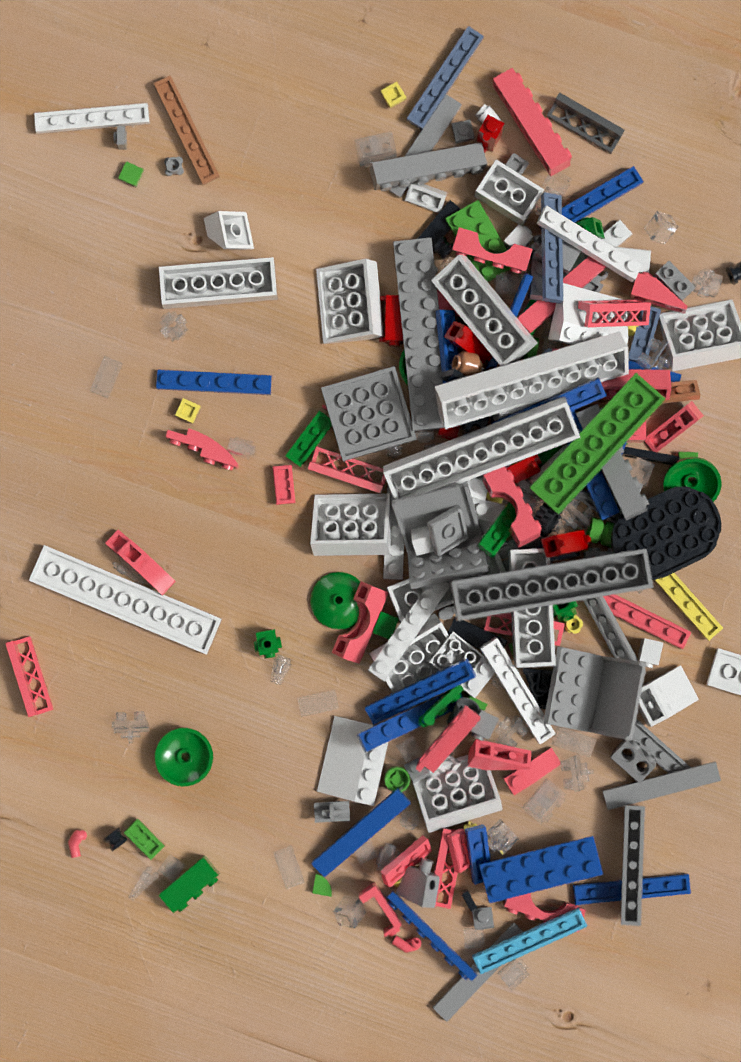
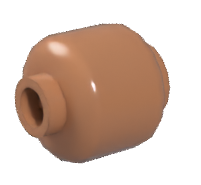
[452,351,482,377]

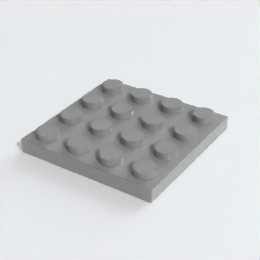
[321,366,417,462]

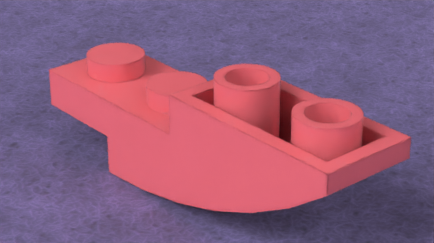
[166,428,239,471]
[105,529,176,596]

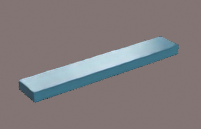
[472,907,588,974]

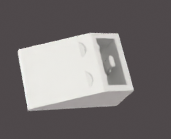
[429,632,494,698]
[638,665,699,727]

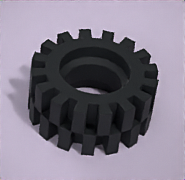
[533,502,563,538]

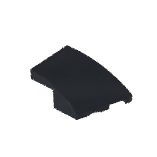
[523,668,553,709]

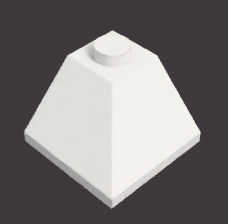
[204,211,254,250]

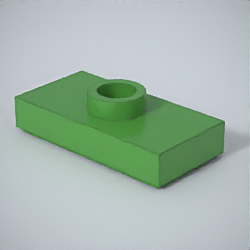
[123,818,165,860]

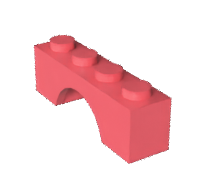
[452,227,533,274]
[482,466,542,548]
[332,581,389,664]
[503,893,586,934]

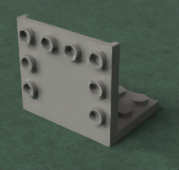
[392,482,488,589]
[543,647,646,741]

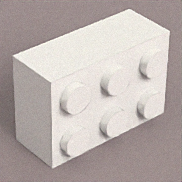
[474,160,544,226]

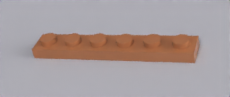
[154,75,220,185]

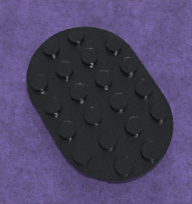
[611,487,721,580]

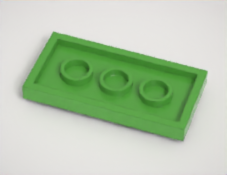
[445,200,511,282]

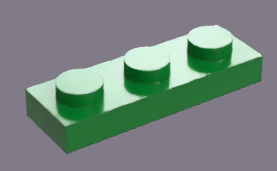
[285,410,332,468]
[477,502,516,558]

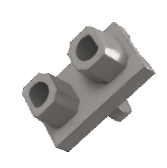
[314,801,350,823]

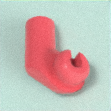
[68,830,87,858]
[391,935,421,953]

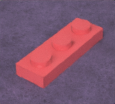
[380,835,432,888]

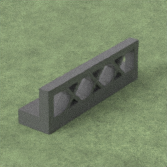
[546,92,625,154]

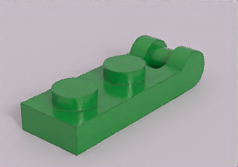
[418,685,464,727]

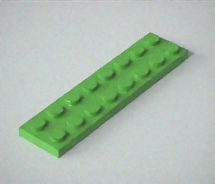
[530,373,666,514]

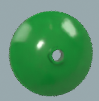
[663,457,722,502]
[310,572,360,630]
[155,728,213,787]

